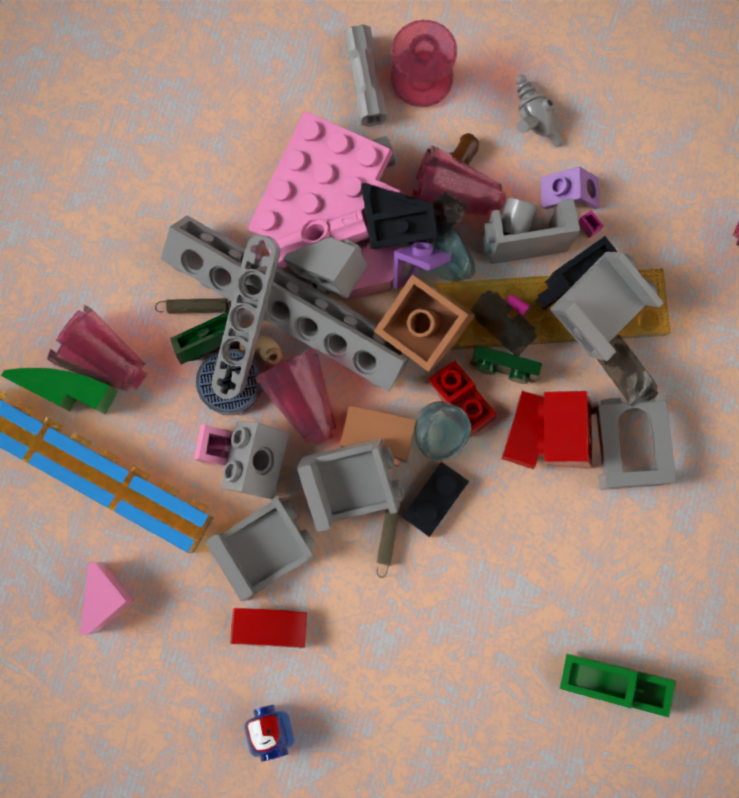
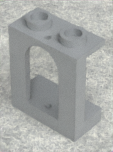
[592,396,677,490]

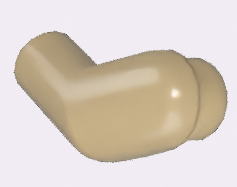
[240,336,284,367]

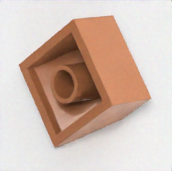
[374,274,475,372]

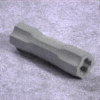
[344,24,387,127]

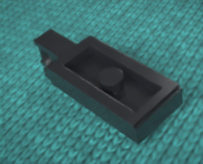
[535,236,618,311]

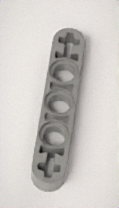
[212,235,280,399]

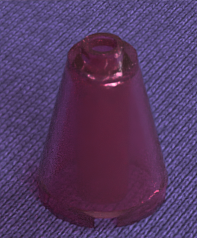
[412,145,506,216]
[47,305,148,392]
[255,347,336,445]

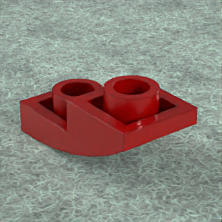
[428,360,497,438]
[501,390,544,469]
[230,608,307,649]

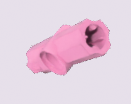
[268,209,369,269]

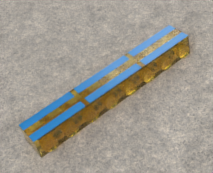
[0,391,214,553]

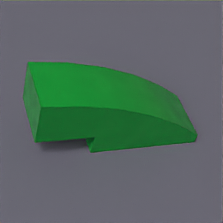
[1,368,118,414]
[560,654,677,718]

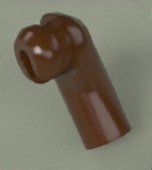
[437,133,479,170]

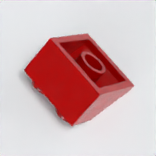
[538,391,593,469]

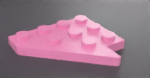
[247,111,403,239]

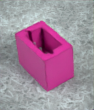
[578,210,603,238]

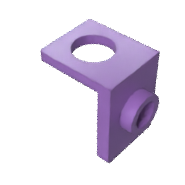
[541,166,600,209]
[393,242,451,289]

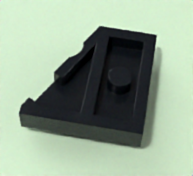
[361,183,440,250]

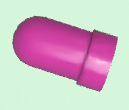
[506,295,531,317]

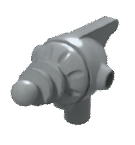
[516,74,563,147]

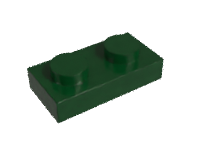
[170,311,229,365]
[470,344,542,384]

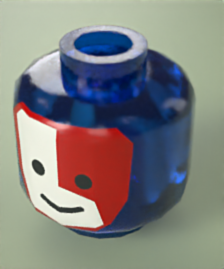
[244,705,295,762]

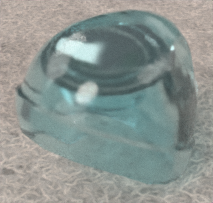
[428,222,476,282]
[414,401,471,461]

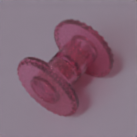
[391,19,457,107]

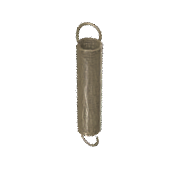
[155,298,228,314]
[376,500,402,578]

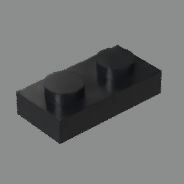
[402,462,469,537]

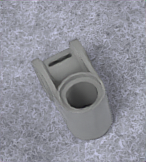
[500,198,537,234]

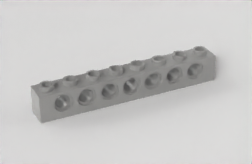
[161,215,409,392]

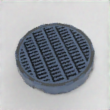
[196,349,263,415]

